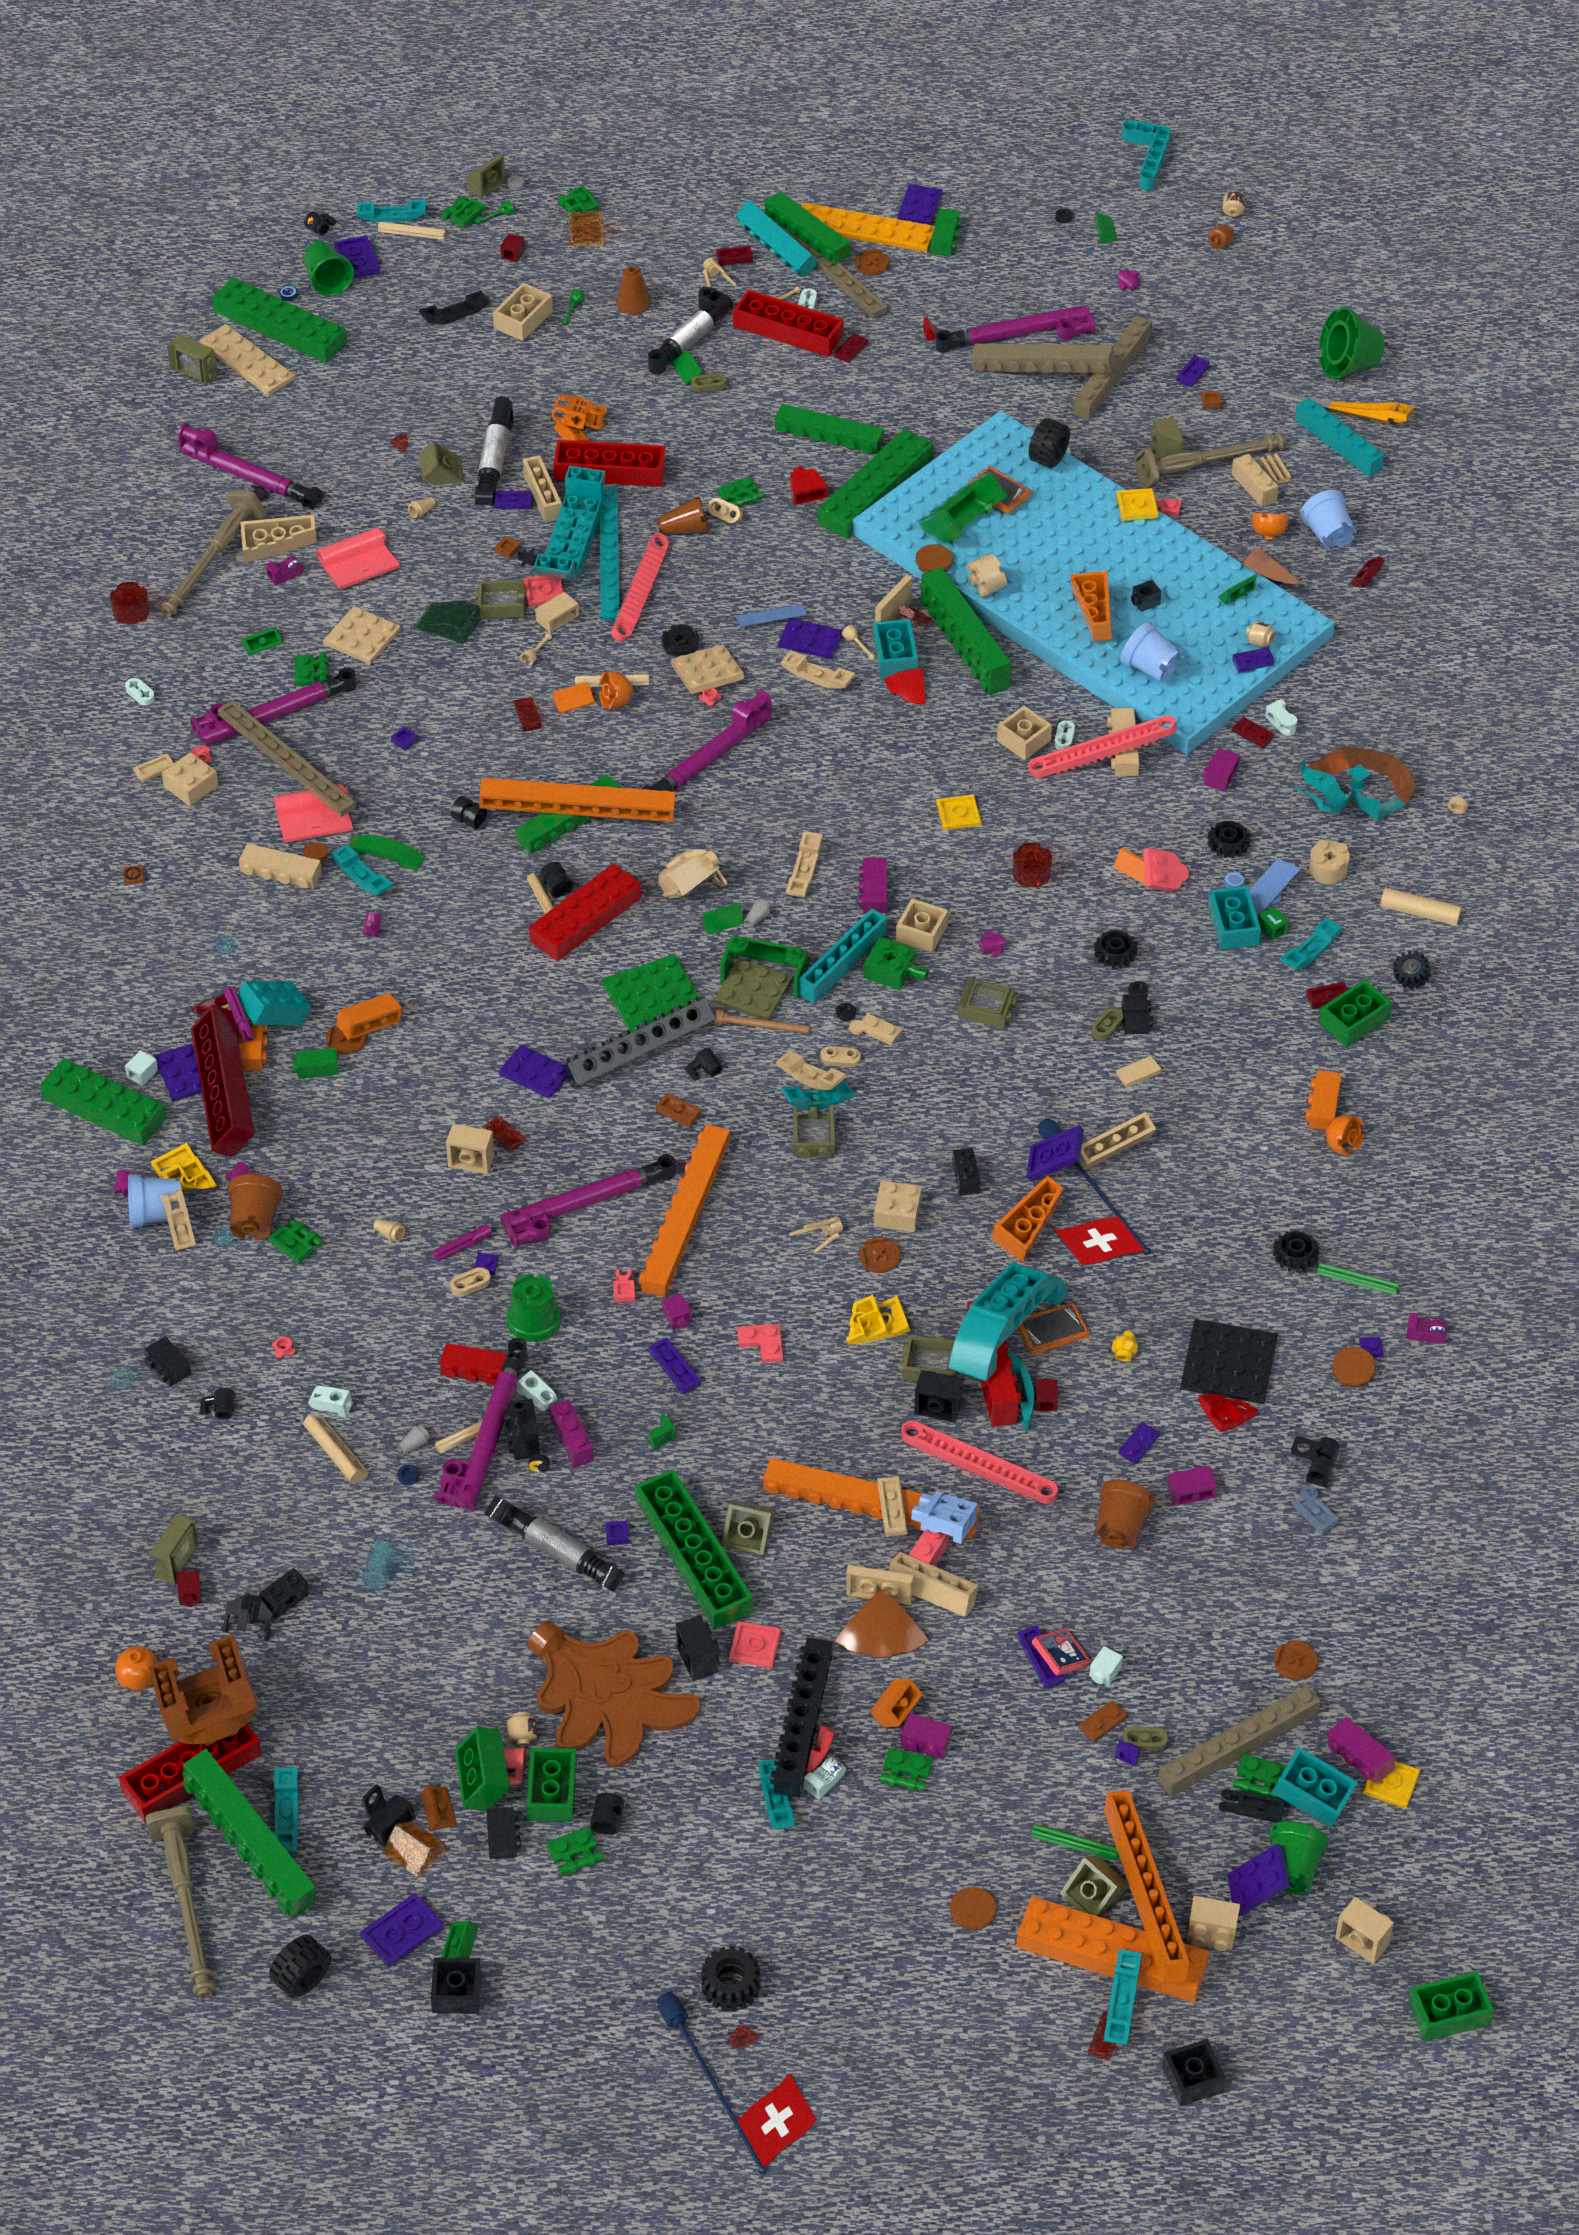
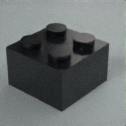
[914,1370,963,1423]
[676,1615,720,1681]
[431,1958,482,2014]
[1162,2039,1226,2107]

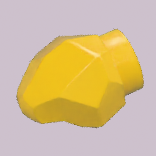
[1112,1331,1138,1362]

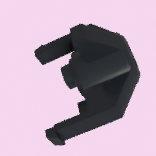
[221,1594,274,1641]

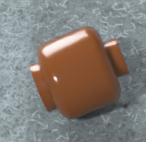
[1208,224,1234,249]

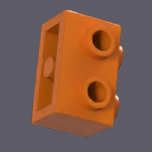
[870,1678,923,1728]

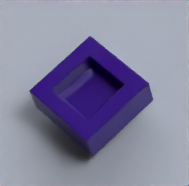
[391,726,418,751]
[474,1252,499,1275]
[1359,1336,1384,1358]
[605,1521,629,1545]
[1115,1740,1140,1767]

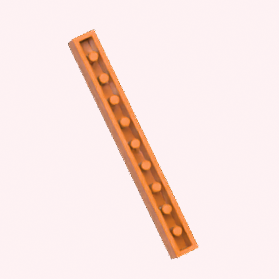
[479,778,675,822]
[639,1124,730,1297]
[763,1458,980,1539]
[1104,1790,1190,1983]

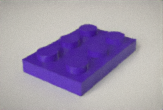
[897,184,942,225]
[333,235,380,279]
[778,618,843,659]
[154,1044,202,1102]
[499,1045,567,1099]
[1026,1125,1084,1181]
[1227,1844,1290,1916]
[360,1893,444,1968]

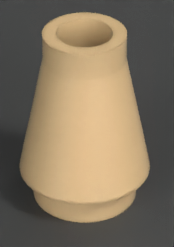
[408,497,436,518]
[373,1218,405,1242]

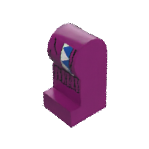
[266,556,304,586]
[1406,1313,1447,1343]

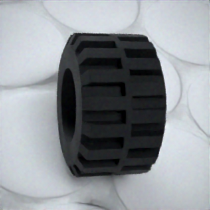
[1028,418,1070,469]
[269,1934,332,1999]
[701,1946,760,2012]

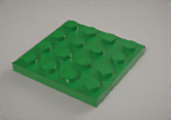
[601,954,701,1038]

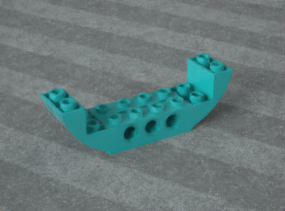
[534,466,605,581]
[949,1262,1068,1381]

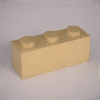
[1232,454,1278,507]

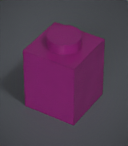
[662,1293,692,1330]

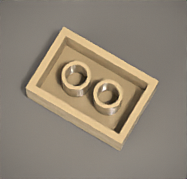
[493,283,553,341]

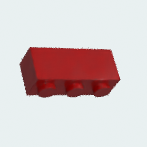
[440,1343,507,1385]

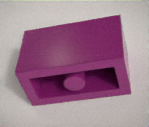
[1202,748,1240,792]
[1167,1466,1217,1506]
[901,1713,952,1758]

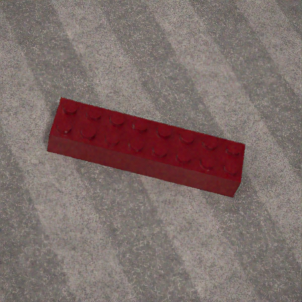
[191,1004,255,1157]

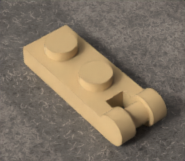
[161,1189,196,1250]

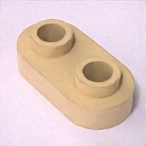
[708,498,743,524]
[820,1046,861,1067]
[450,1268,491,1297]

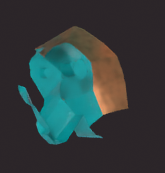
[1294,747,1416,821]

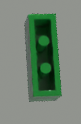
[930,208,962,256]

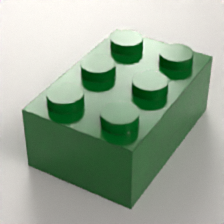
[1319,979,1393,1047]
[454,1726,510,1811]
[526,1748,577,1822]
[1408,1971,1494,2042]

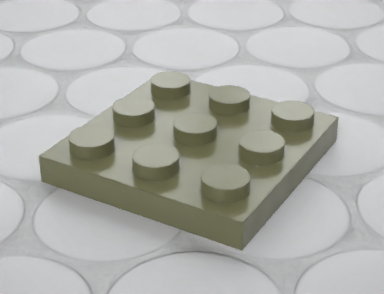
[714,958,793,1020]

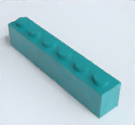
[735,200,819,277]
[1295,397,1384,477]
[798,909,888,1004]

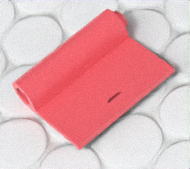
[316,527,400,589]
[274,784,353,843]

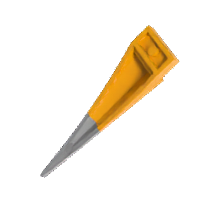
[1269,391,1414,425]

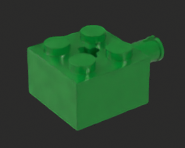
[864,937,929,990]

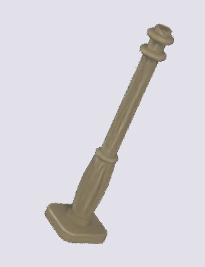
[1134,433,1287,489]
[161,490,268,617]
[145,1806,215,1999]

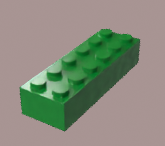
[40,1058,166,1146]

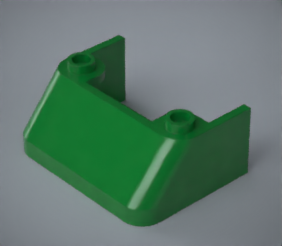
[919,472,1008,544]
[720,936,811,998]

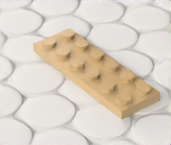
[199,324,295,396]

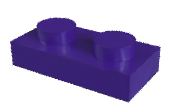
[1176,355,1210,387]
[494,491,532,509]
[1232,647,1275,673]
[1118,1422,1160,1464]

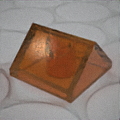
[568,211,605,248]
[382,1821,447,1878]

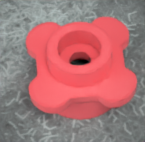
[699,688,721,706]
[191,746,212,762]
[272,1337,295,1358]

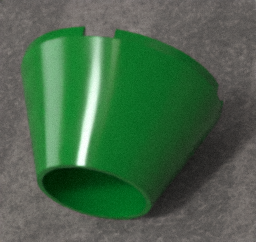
[1319,307,1384,379]

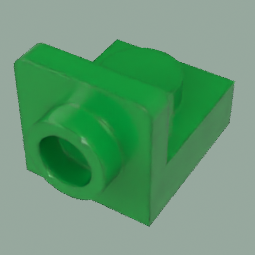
[648,1414,677,1450]

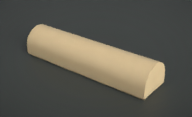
[1380,887,1462,926]
[304,1414,369,1485]

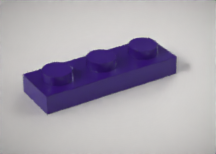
[649,1337,701,1394]
[1017,1625,1065,1689]

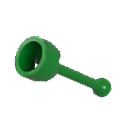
[475,200,515,225]
[562,289,585,325]

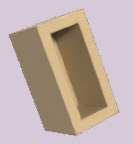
[535,592,579,633]

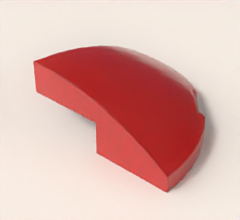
[885,668,926,704]
[1198,1394,1258,1432]
[806,1724,835,1773]

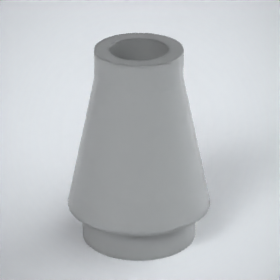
[744,899,771,928]
[398,1424,431,1455]

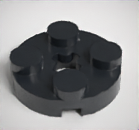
[662,625,699,657]

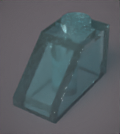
[361,1539,397,1592]

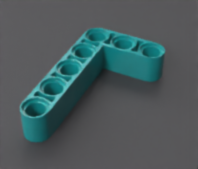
[1122,120,1171,191]

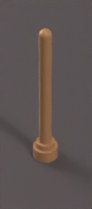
[714,1009,811,1034]

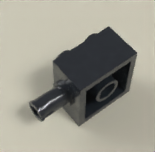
[504,1399,540,1460]

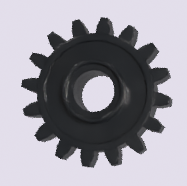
[1207,821,1250,858]
[1094,930,1138,969]
[1273,1230,1319,1273]

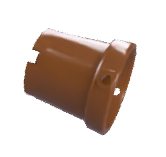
[227,1174,283,1240]
[1094,1480,1156,1550]

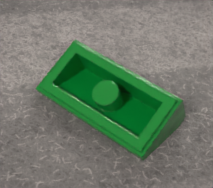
[1094,212,1117,243]
[672,350,702,386]
[1218,574,1256,605]
[240,627,283,656]
[702,903,744,935]
[441,1921,478,1958]

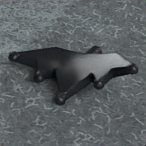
[251,485,272,501]
[518,548,537,567]

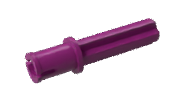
[224,986,255,1043]
[433,1224,492,1261]

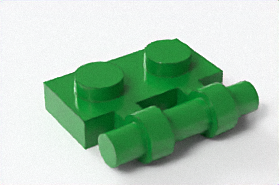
[558,185,599,220]
[441,196,486,228]
[717,476,763,508]
[295,653,329,686]
[269,1219,324,1264]
[880,1747,933,1791]
[1233,1753,1286,1798]
[546,1827,603,1875]

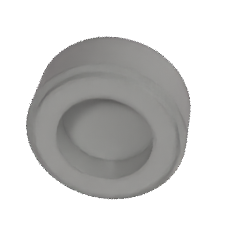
[507,176,525,190]

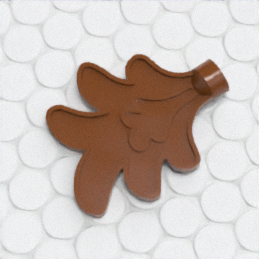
[527,1620,700,1768]

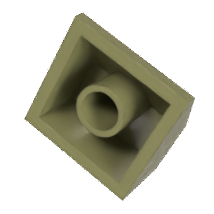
[466,154,506,198]
[1149,417,1184,459]
[419,441,464,486]
[721,1500,776,1555]
[1060,1855,1129,1917]

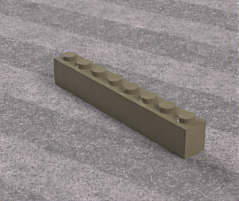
[1073,315,1152,420]
[970,343,1115,373]
[1158,1685,1321,1797]

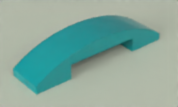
[357,199,426,222]
[331,844,393,896]
[1280,917,1343,970]
[781,1081,856,1110]
[1007,1351,1034,1431]
[758,1759,795,1830]
[274,1767,299,1853]
[1103,1949,1142,2046]

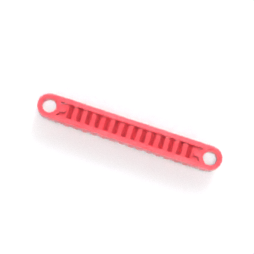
[611,533,669,642]
[1028,715,1177,778]
[901,1421,1058,1504]

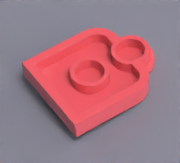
[1143,848,1189,891]

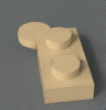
[849,1013,902,1046]

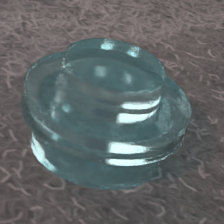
[216,936,236,955]
[213,1227,234,1247]

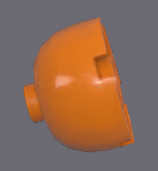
[1252,513,1289,540]
[599,672,633,709]
[1326,1115,1364,1157]
[115,1646,159,1691]

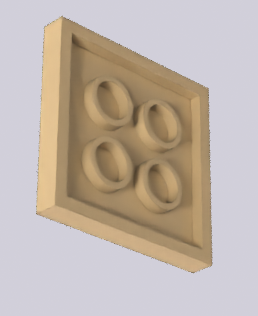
[323,606,401,664]
[671,644,744,694]

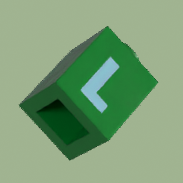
[1258,906,1289,941]

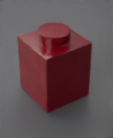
[500,233,525,262]
[1035,1378,1058,1412]
[177,1570,202,1607]

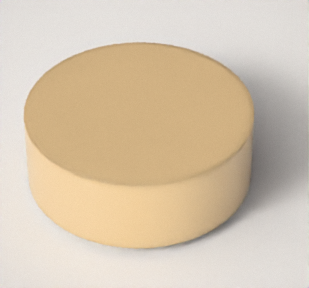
[1448,796,1468,814]

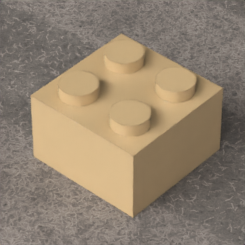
[997,706,1052,760]
[162,752,218,806]
[896,899,948,953]
[446,1124,494,1174]
[874,1180,922,1232]
[1186,1896,1240,1951]
[1335,1897,1394,1964]

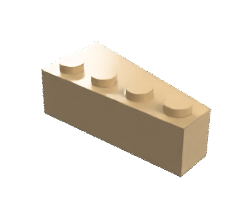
[240,515,317,563]

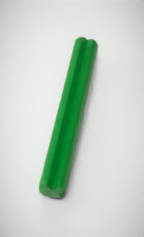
[1317,1263,1399,1295]
[1031,1824,1119,1861]

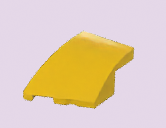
[151,1143,217,1190]
[846,1295,911,1344]

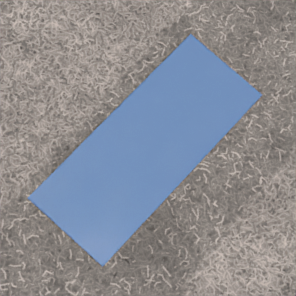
[735,604,807,627]
[1249,858,1301,918]

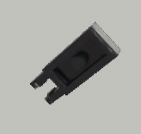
[1218,1789,1285,1823]

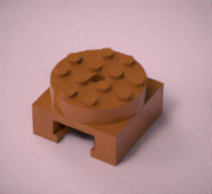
[149,1634,258,1745]

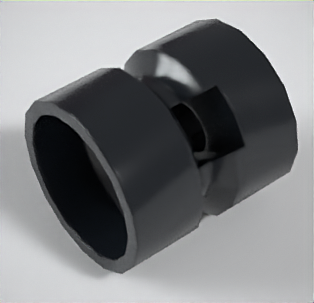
[451,796,487,829]
[539,861,574,899]
[590,1792,624,1835]

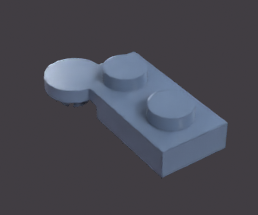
[1293,1486,1339,1535]

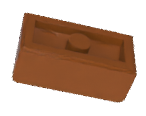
[421,1786,456,1832]

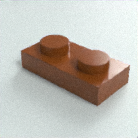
[656,1093,701,1128]
[1079,1700,1127,1743]

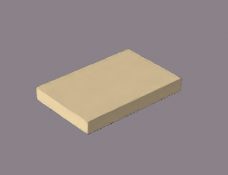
[875,575,912,622]
[846,1565,913,1605]

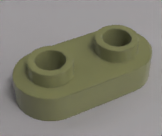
[691,373,727,393]
[1091,1008,1123,1041]
[1122,1726,1168,1751]

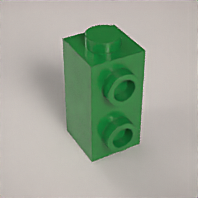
[292,1048,339,1079]

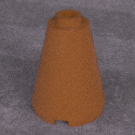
[616,266,651,315]
[657,497,709,535]

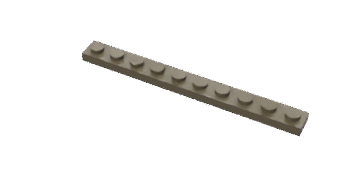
[772,219,887,319]
[218,700,356,817]

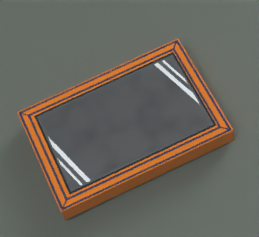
[966,466,1032,514]
[1017,1302,1090,1355]

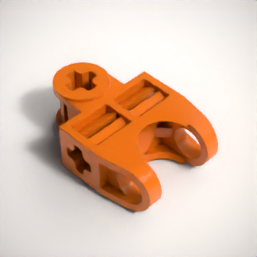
[552,395,607,429]

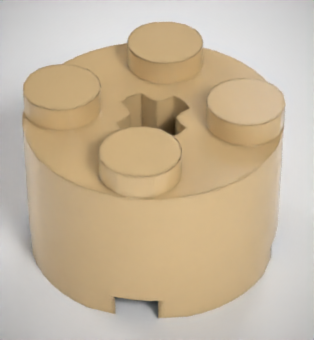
[967,553,1007,598]
[1309,840,1350,884]

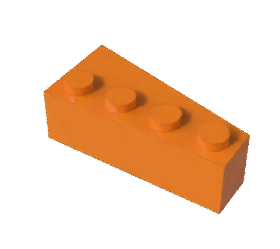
[1070,571,1112,641]
[991,1176,1063,1262]

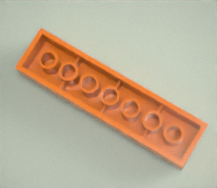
[1016,1896,1210,2003]

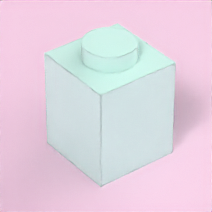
[125,1050,158,1086]
[1089,1646,1123,1686]

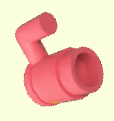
[503,1747,526,1785]

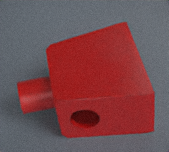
[790,466,827,505]

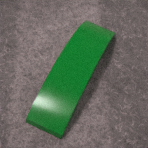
[348,835,425,871]

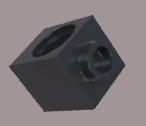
[1131,580,1162,612]

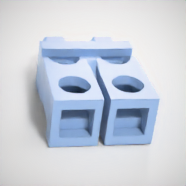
[911,1491,978,1544]

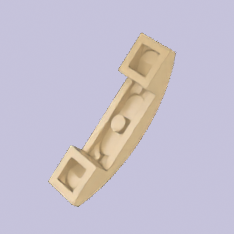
[781,650,855,689]
[785,831,823,898]
[776,1051,847,1090]

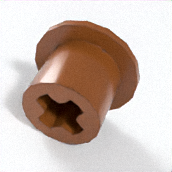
[303,843,328,867]

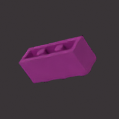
[859,858,887,913]
[549,1399,594,1468]
[1327,1717,1396,1784]

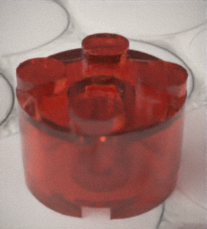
[110,582,150,624]
[1012,842,1052,887]

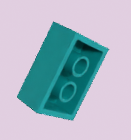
[873,619,918,678]
[1208,886,1261,950]
[238,980,312,1025]
[1272,1746,1358,1828]

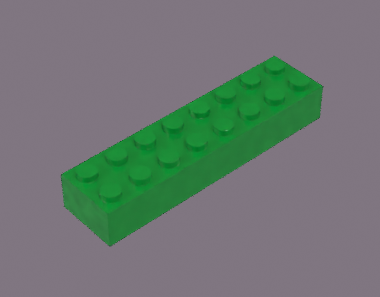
[212,277,347,363]
[818,429,933,539]
[919,567,1011,695]
[635,1469,754,1630]
[182,1749,316,1919]

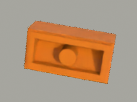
[554,422,590,441]
[552,682,595,714]
[1114,848,1146,884]

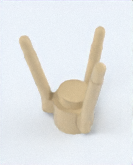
[702,257,736,287]
[789,1216,843,1253]

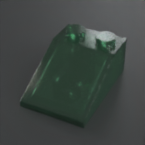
[414,601,481,645]

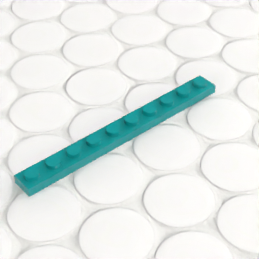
[600,487,619,621]

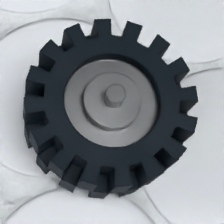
[1393,951,1430,989]

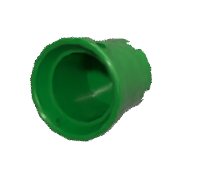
[302,241,354,296]
[507,1274,561,1342]
[1269,1821,1329,1895]

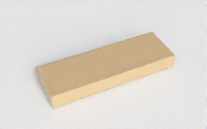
[877,1477,907,1537]

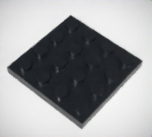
[1180,1319,1278,1404]

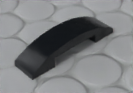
[419,291,489,324]

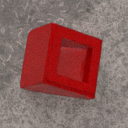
[923,317,937,341]

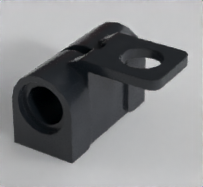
[1291,1436,1340,1488]
[362,1784,416,1847]

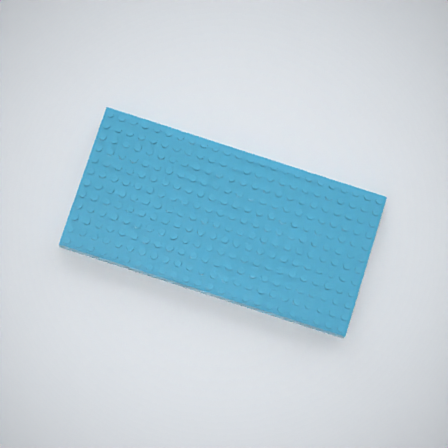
[852,410,1335,755]

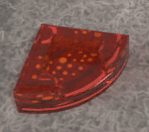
[390,432,409,453]
[727,2024,759,2048]

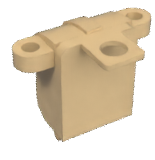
[658,849,728,899]

